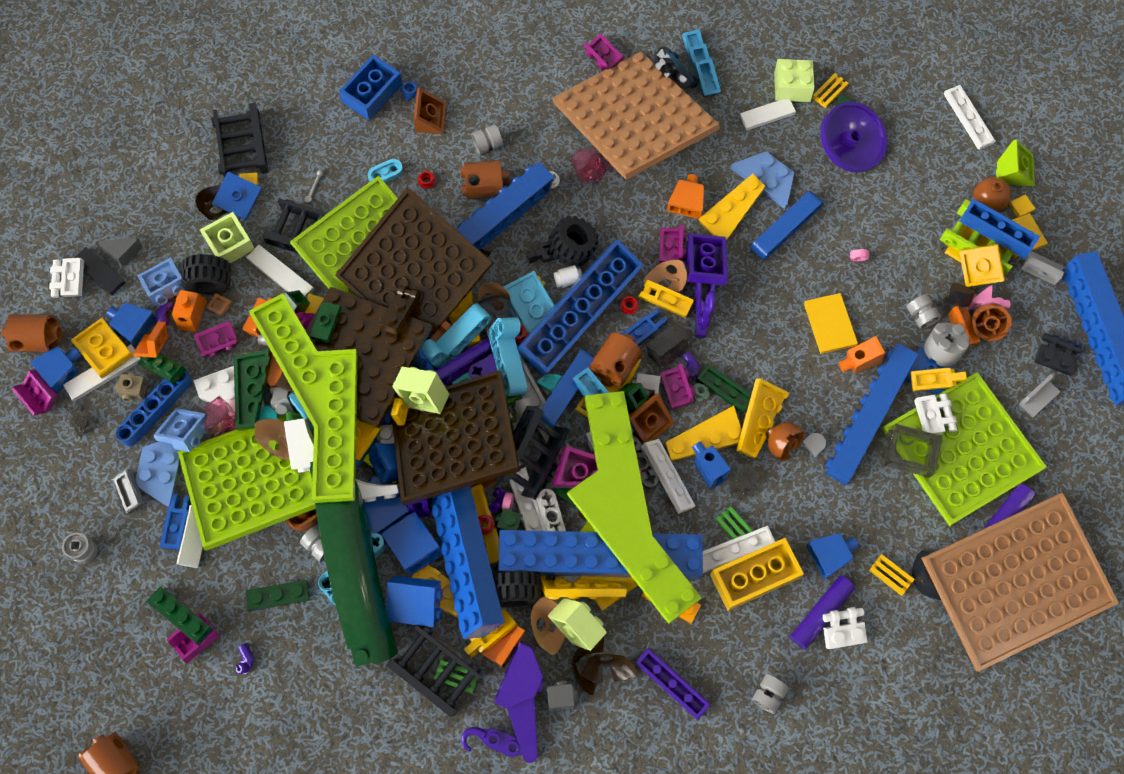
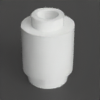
[554,265,582,288]

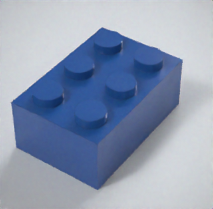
[339,54,403,121]

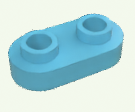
[368,159,403,183]

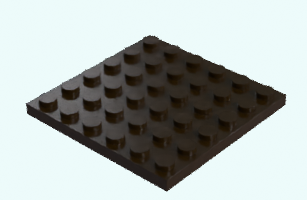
[335,187,494,340]
[276,287,432,428]
[392,370,520,505]

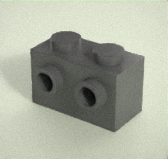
[547,681,578,712]

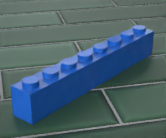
[825,343,918,485]

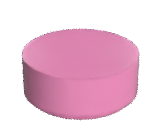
[850,249,869,261]
[502,492,514,510]

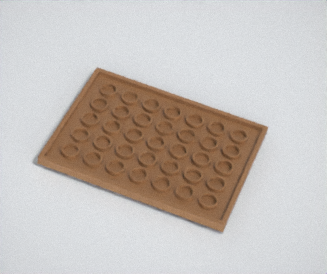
[552,52,720,180]
[921,492,1119,671]

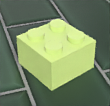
[774,59,814,102]
[200,212,255,263]
[393,367,449,414]
[548,598,607,651]

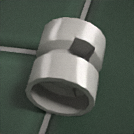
[471,124,503,155]
[906,294,941,329]
[300,525,325,563]
[62,532,98,564]
[751,674,789,714]

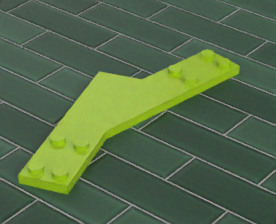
[249,293,358,503]
[567,391,702,624]

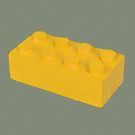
[710,538,804,611]

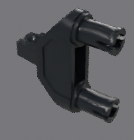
[655,46,699,88]

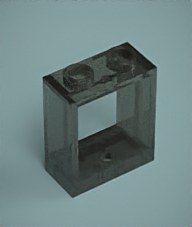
[882,424,942,478]

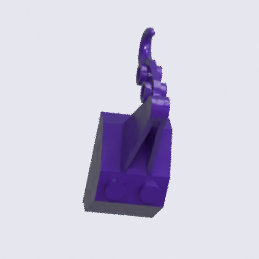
[684,233,728,338]
[461,640,545,763]

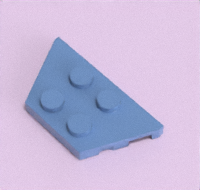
[730,151,795,209]
[135,441,181,508]

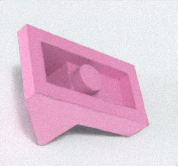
[967,285,1010,311]

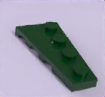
[233,349,272,431]

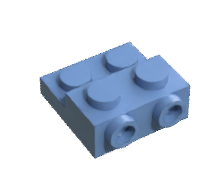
[137,257,187,306]
[153,408,212,452]

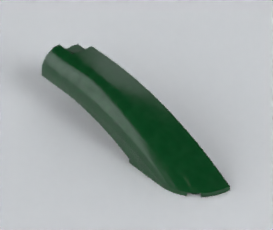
[310,462,399,667]

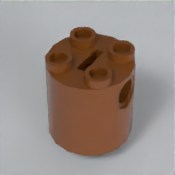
[460,160,510,200]
[1,314,62,352]
[589,333,642,387]
[78,732,142,774]

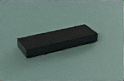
[74,247,125,296]

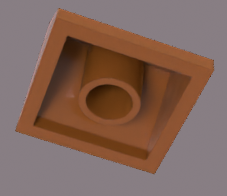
[414,87,447,134]
[629,393,675,444]

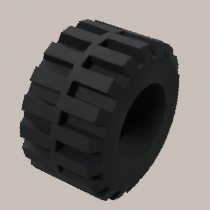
[548,216,599,267]
[181,254,231,295]
[493,570,541,607]

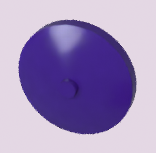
[820,102,887,173]

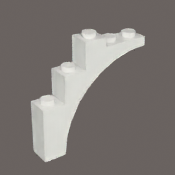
[284,418,400,502]

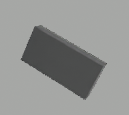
[113,469,145,513]

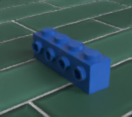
[959,199,1040,259]

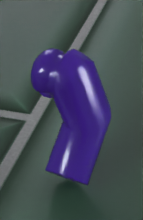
[155,300,174,326]
[682,350,699,378]
[489,487,506,513]
[236,643,254,675]

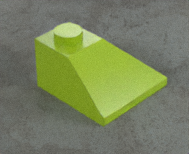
[996,139,1035,186]

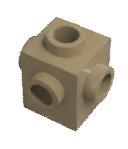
[115,373,149,402]

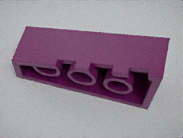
[552,446,642,488]

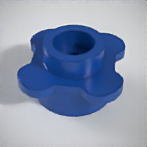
[400,82,417,100]

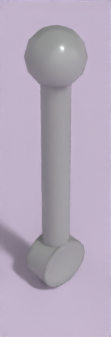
[305,170,324,204]

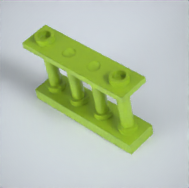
[940,199,1013,276]

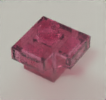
[570,148,606,183]
[203,396,236,437]

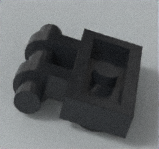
[1034,333,1082,376]

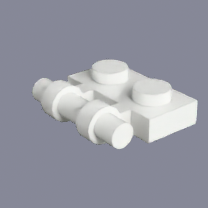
[49,258,84,298]
[914,394,957,437]
[823,607,867,649]

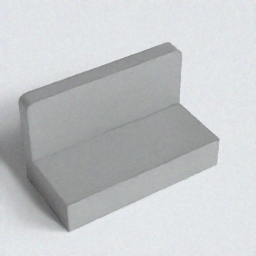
[1021,251,1064,285]
[1019,374,1060,418]

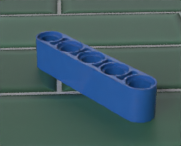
[750,190,824,260]
[541,348,595,428]
[116,370,193,447]

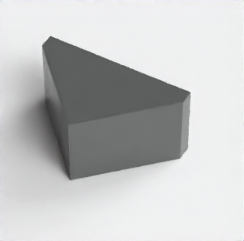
[99,237,142,267]

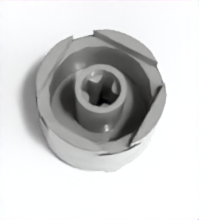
[924,323,969,367]

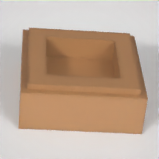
[206,293,233,318]

